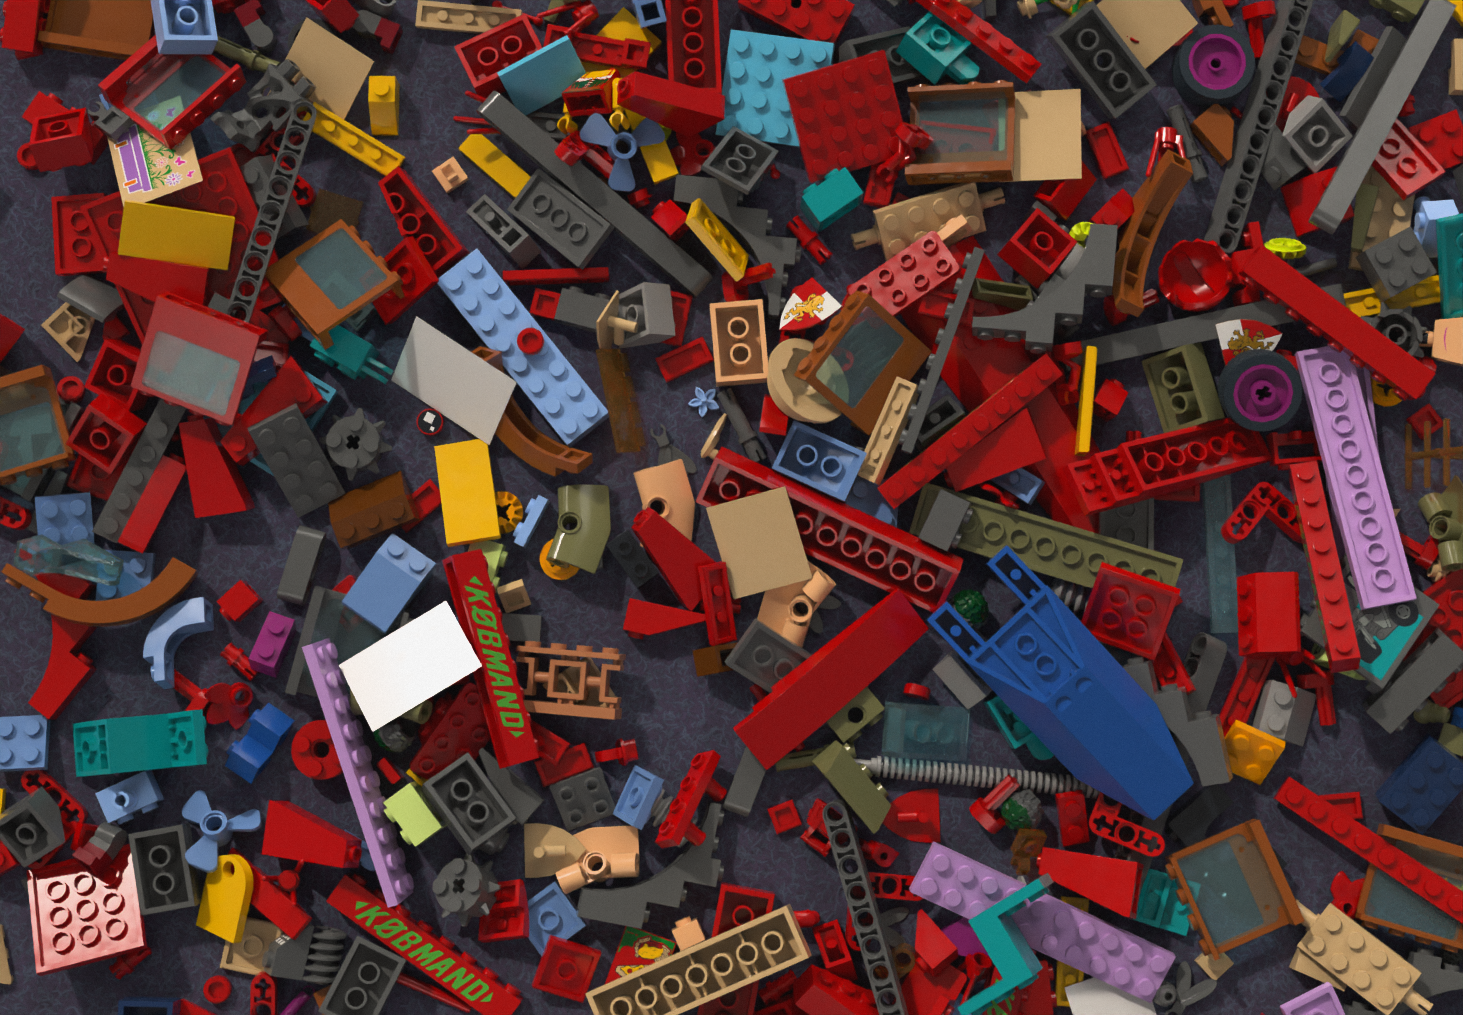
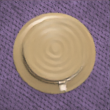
[767,338,848,424]

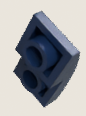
[1320,41,1374,102]
[227,355,277,401]

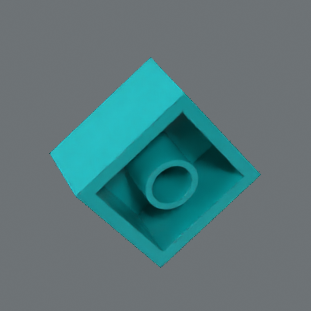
[800,167,864,233]

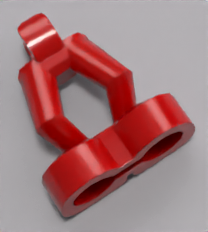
[876,122,934,184]
[1037,341,1083,405]

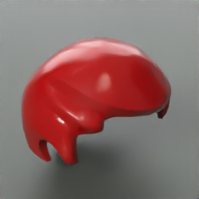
[1158,238,1233,312]

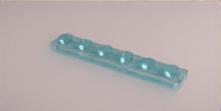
[1202,474,1238,634]

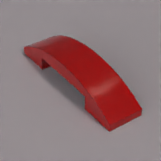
[543,24,651,69]

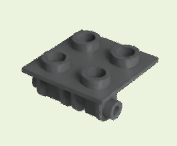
[549,767,616,831]

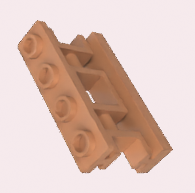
[516,641,626,720]

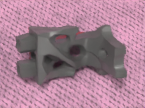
[210,59,316,153]

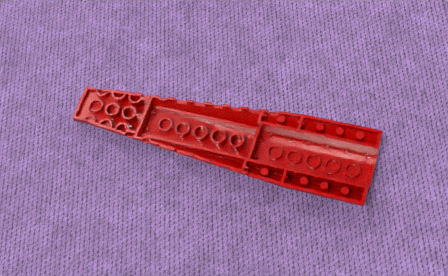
[900,236,1183,606]

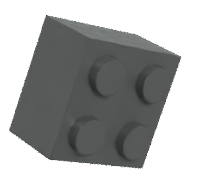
[1355,226,1437,302]

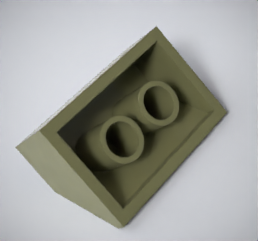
[1141,342,1225,433]
[812,740,891,834]

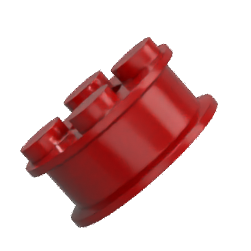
[291,720,343,780]

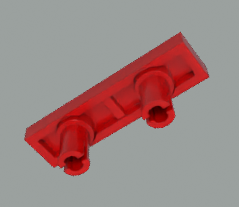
[655,750,727,848]

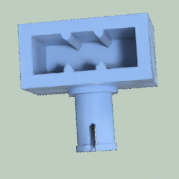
[1413,196,1459,258]
[95,770,164,825]

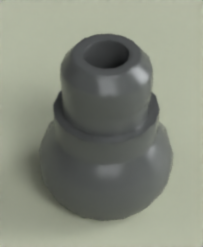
[1153,980,1177,1007]

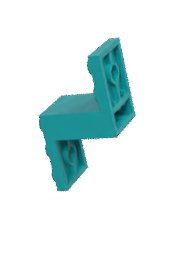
[72,709,208,777]
[957,873,1053,1015]

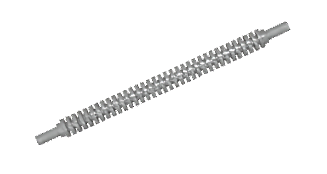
[854,756,1117,801]

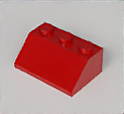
[454,14,542,103]
[1237,572,1301,659]

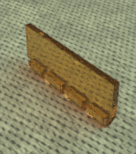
[596,349,646,453]

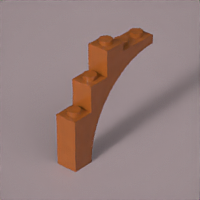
[1112,150,1193,317]

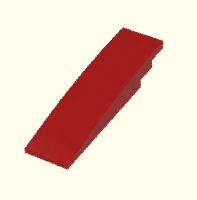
[1063,418,1272,516]
[733,588,929,770]

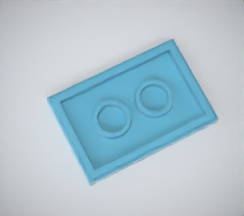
[497,35,586,116]

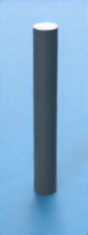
[1295,258,1337,277]

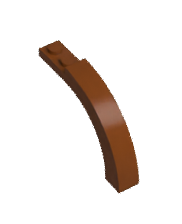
[1,557,198,627]

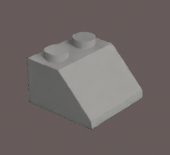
[1282,95,1353,173]
[618,282,675,348]
[933,629,992,709]
[1252,680,1316,746]

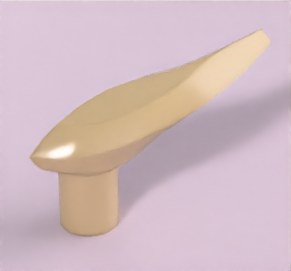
[701,413,727,461]

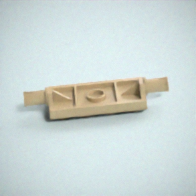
[851,182,1005,261]
[1296,900,1433,1015]

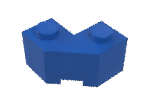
[225,703,295,784]

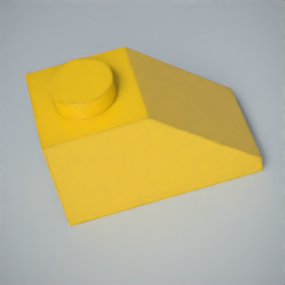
[368,76,400,136]

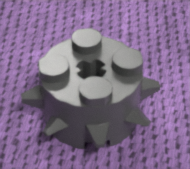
[1361,302,1427,358]
[319,408,392,481]
[432,853,501,927]

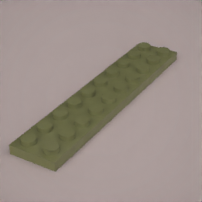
[909,483,1184,588]

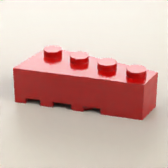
[0,0,51,55]
[378,166,469,278]
[220,356,328,466]

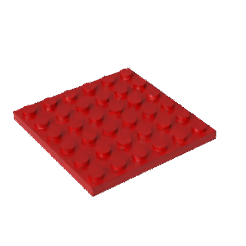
[80,147,282,345]

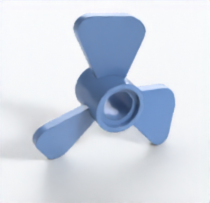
[580,113,665,192]
[182,790,261,873]

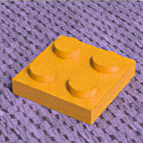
[1224,720,1285,785]

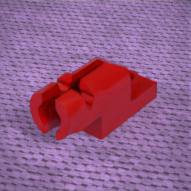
[1229,221,1264,307]

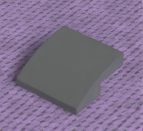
[57,274,126,323]

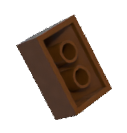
[328,470,421,549]

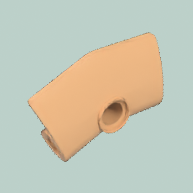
[633,459,695,547]
[757,560,836,648]
[556,826,640,894]

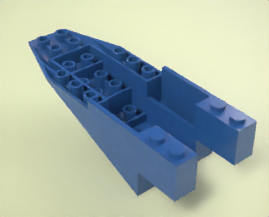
[926,545,1194,821]

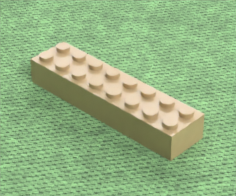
[585,904,812,1015]

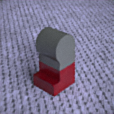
[234,0,277,53]
[352,10,403,55]
[72,821,127,877]

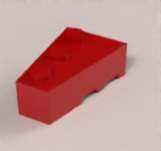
[793,964,879,1015]

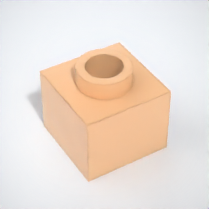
[672,916,705,951]

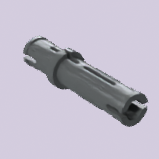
[1166,104,1208,183]
[717,388,767,463]

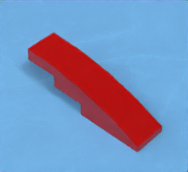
[227,848,312,940]

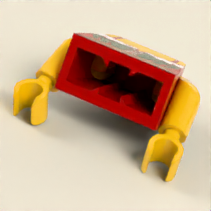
[557,68,630,135]

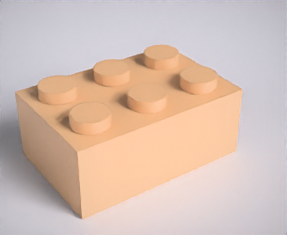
[710,299,768,387]

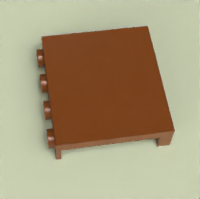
[37,0,154,61]

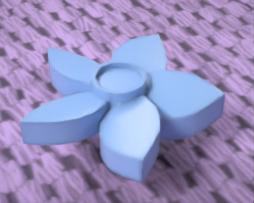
[688,387,719,418]

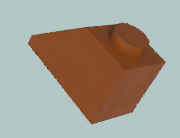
[1190,104,1234,166]

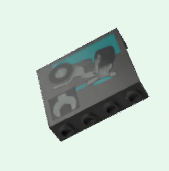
[1300,553,1439,694]

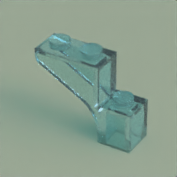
[13,534,124,586]

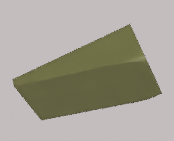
[1324,10,1360,63]

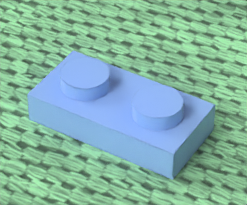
[513,495,550,549]

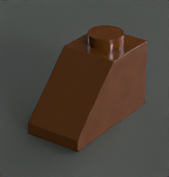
[692,642,738,677]

